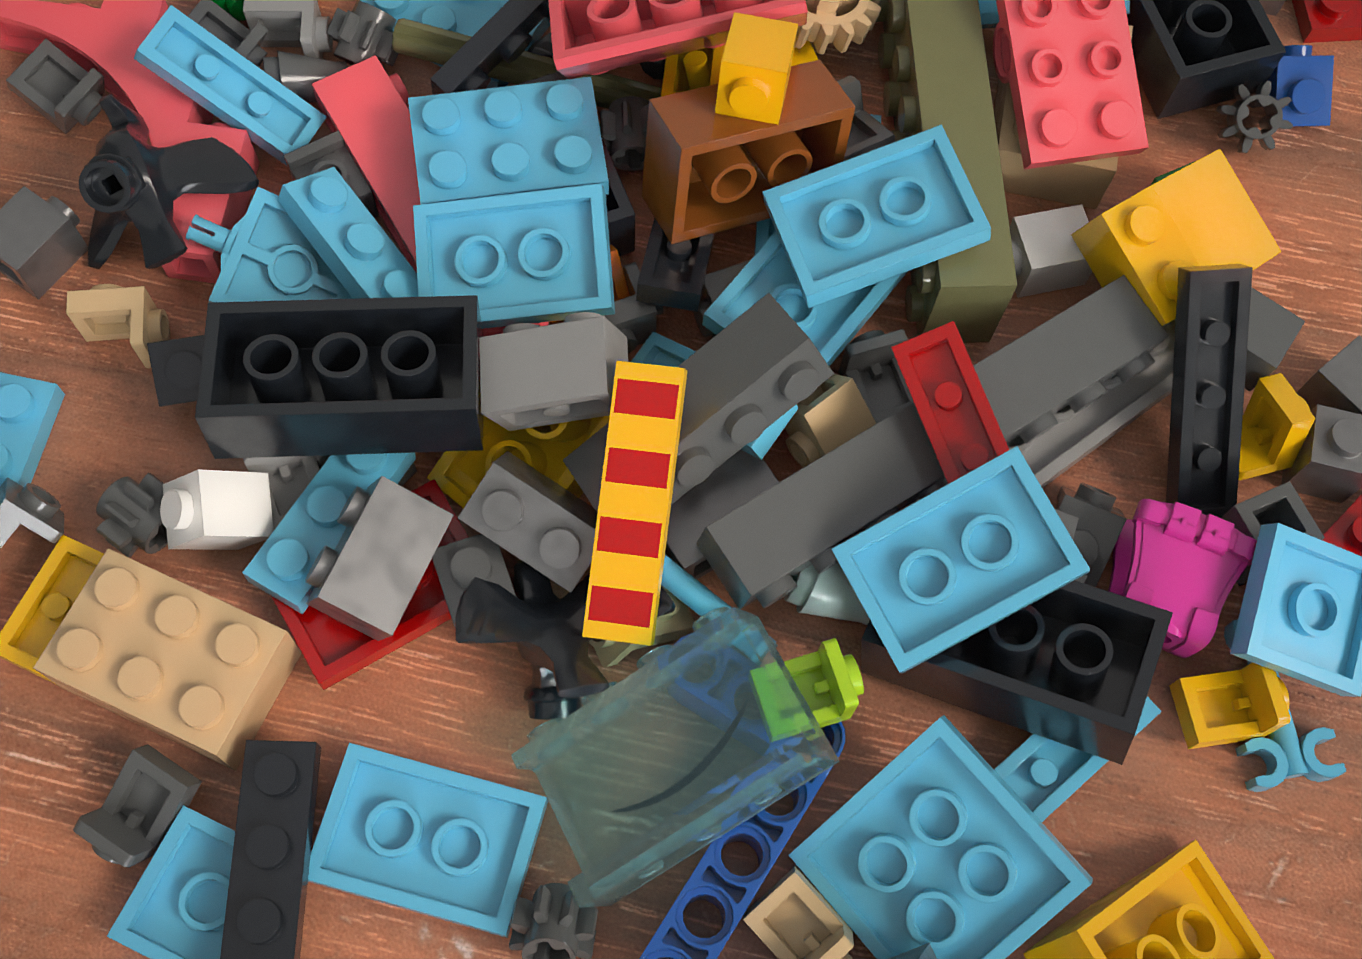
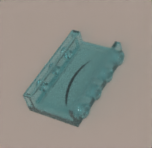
[511,607,840,908]

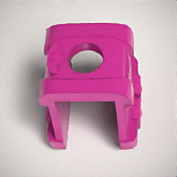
[1108,499,1257,658]

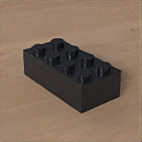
[1127,0,1286,119]
[195,295,484,459]
[861,580,1173,765]

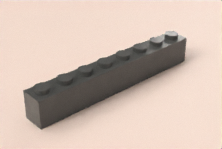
[696,275,1169,610]

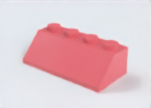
[548,0,808,79]

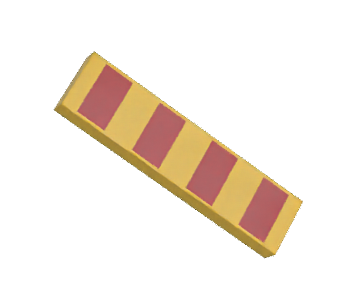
[582,361,688,646]

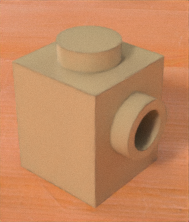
[785,374,876,467]

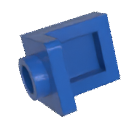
[1268,45,1334,127]

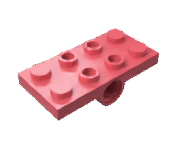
[993,0,1149,170]

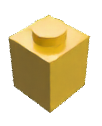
[715,12,798,125]

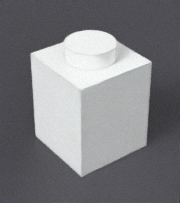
[1010,204,1092,298]
[160,469,274,550]

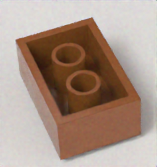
[641,60,855,244]

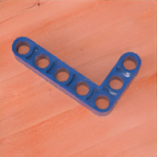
[639,633,846,959]

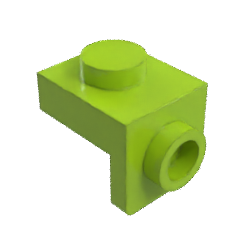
[750,638,864,743]

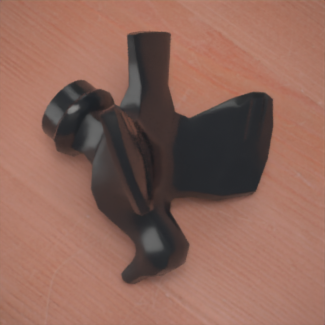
[79,94,259,269]
[455,560,676,720]

